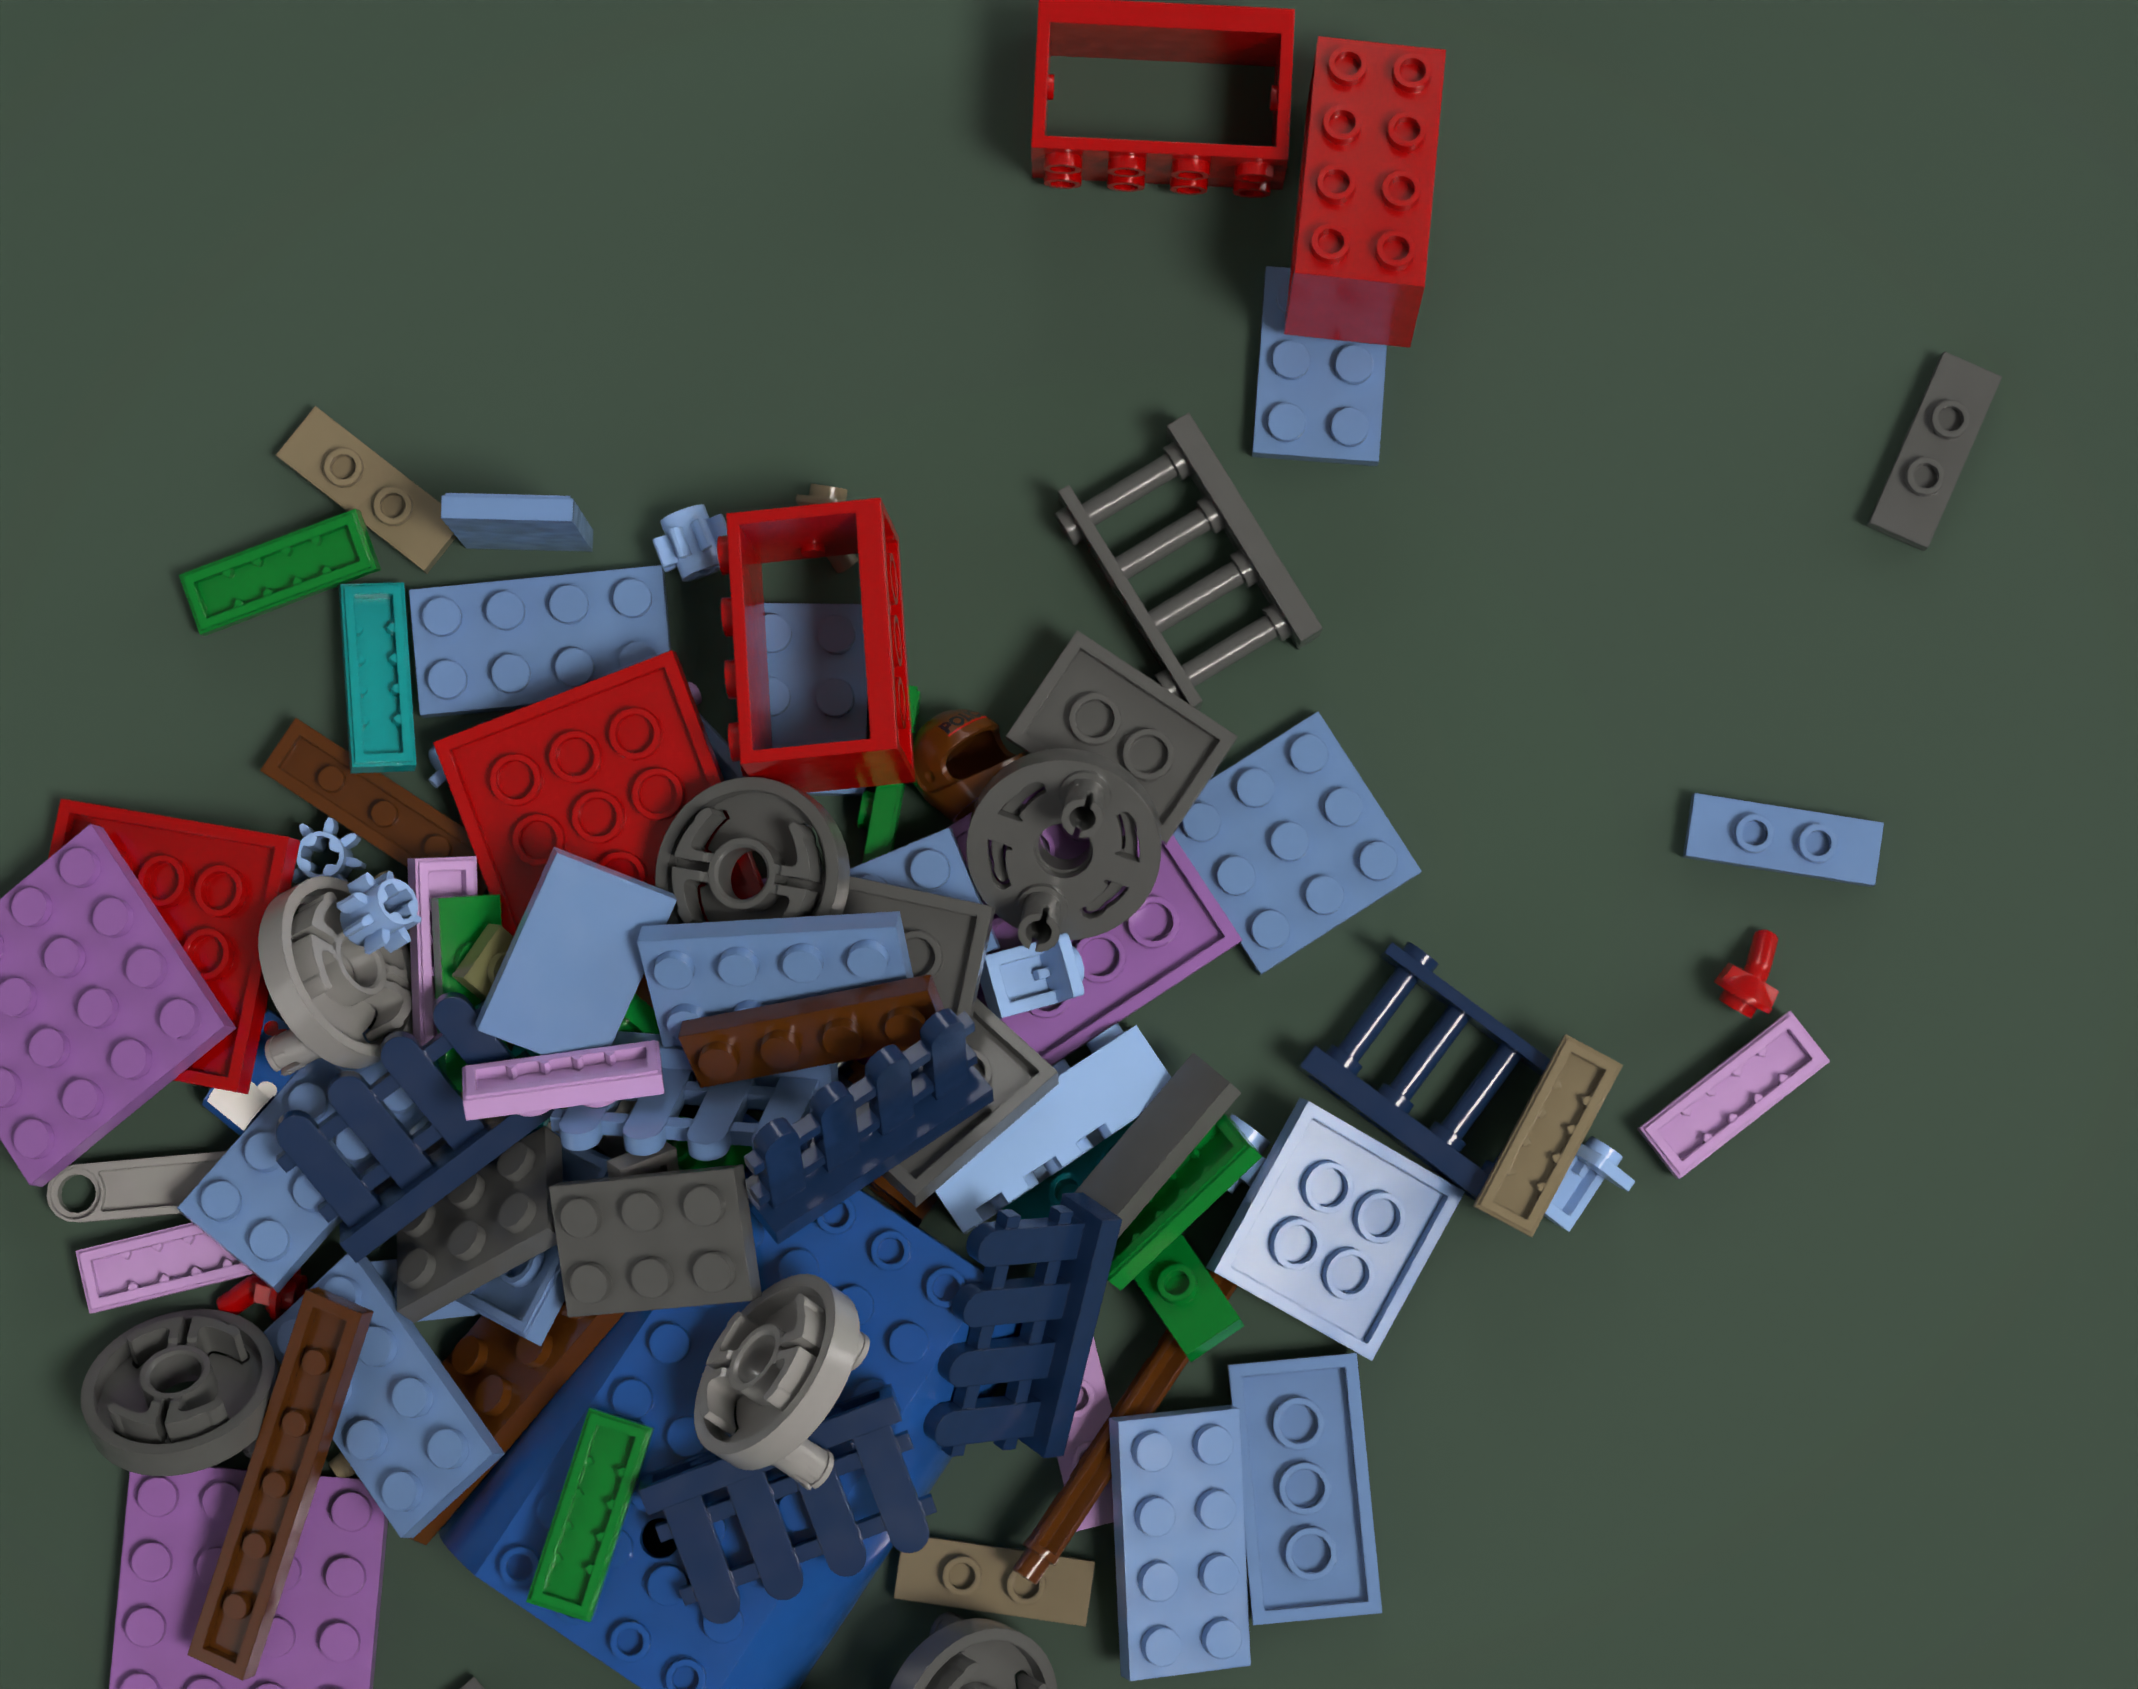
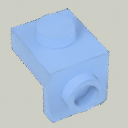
[980,933,1084,1019]
[1544,1136,1635,1232]

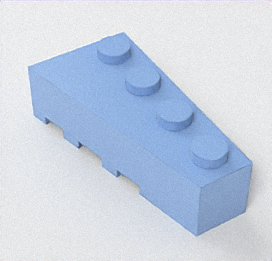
[935,1023,1172,1234]

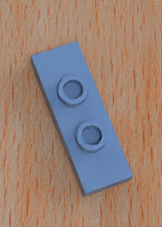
[1683,793,1884,887]

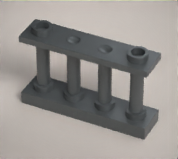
[1054,412,1323,710]

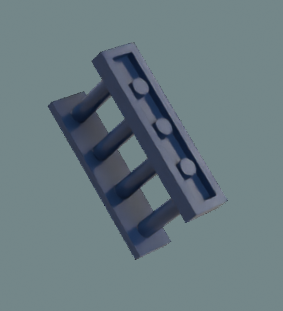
[1297,942,1550,1201]

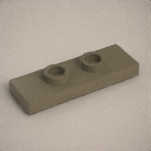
[276,406,456,574]
[1473,1034,1623,1237]
[894,1536,1095,1627]

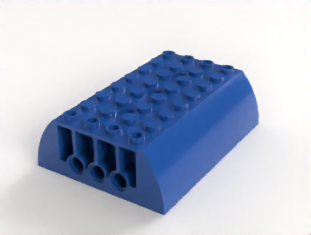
[439,1112,1022,1689]

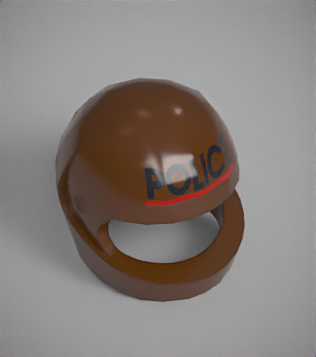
[913,709,1026,823]

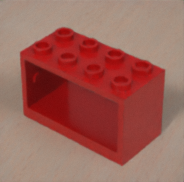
[1031,0,1295,198]
[1284,36,1446,348]
[717,497,915,793]

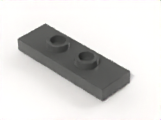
[1866,351,2002,551]

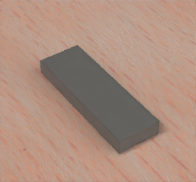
[1074,1053,1241,1238]

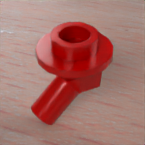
[1714,930,1779,1019]
[216,1269,308,1322]

